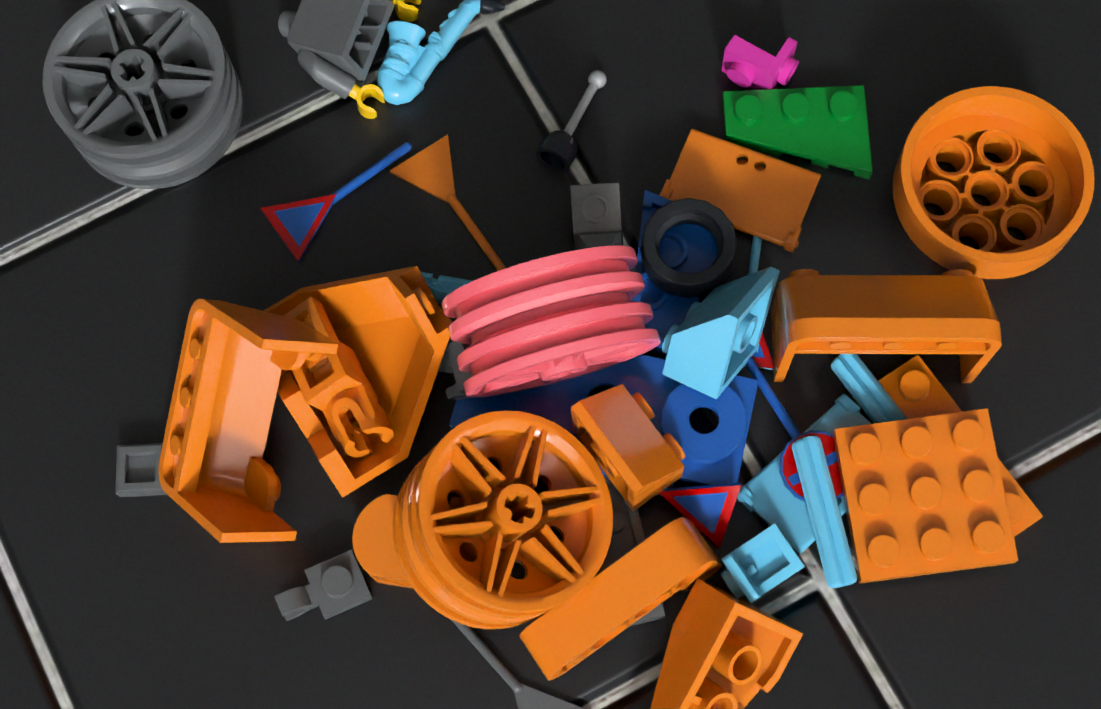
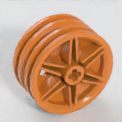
[393,410,613,629]

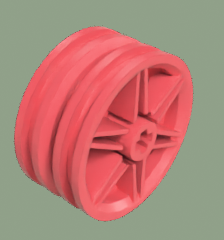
[442,245,661,398]

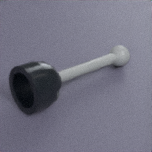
[536,70,607,172]

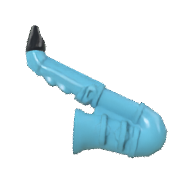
[377,0,505,105]

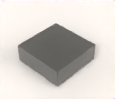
[115,443,167,497]

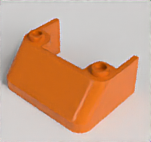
[771,269,1002,383]
[158,299,339,543]

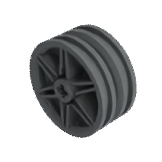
[42,0,244,189]

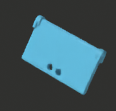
[737,394,871,555]

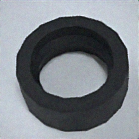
[641,198,737,298]

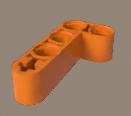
[519,517,722,681]

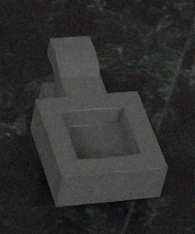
[274,549,372,621]

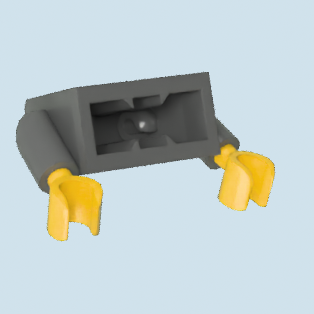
[278,0,421,119]

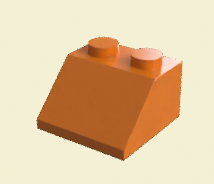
[571,384,685,512]

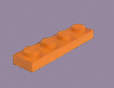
[878,355,1043,537]

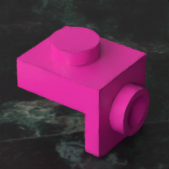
[721,35,799,90]

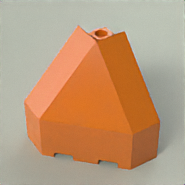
[263,266,453,498]

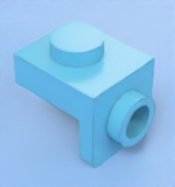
[720,523,805,603]

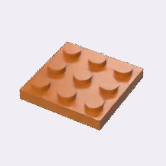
[833,408,1019,584]

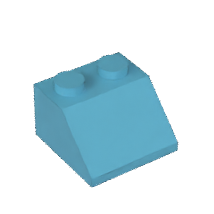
[662,267,780,399]

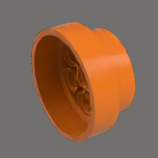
[893,86,1095,279]

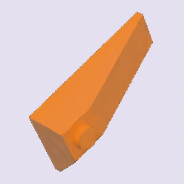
[650,578,803,709]

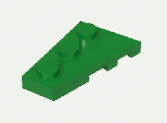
[722,85,873,180]

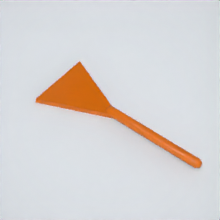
[389,134,506,271]

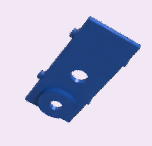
[449,354,759,488]

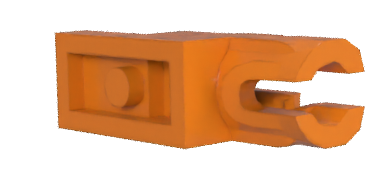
[284,296,394,458]

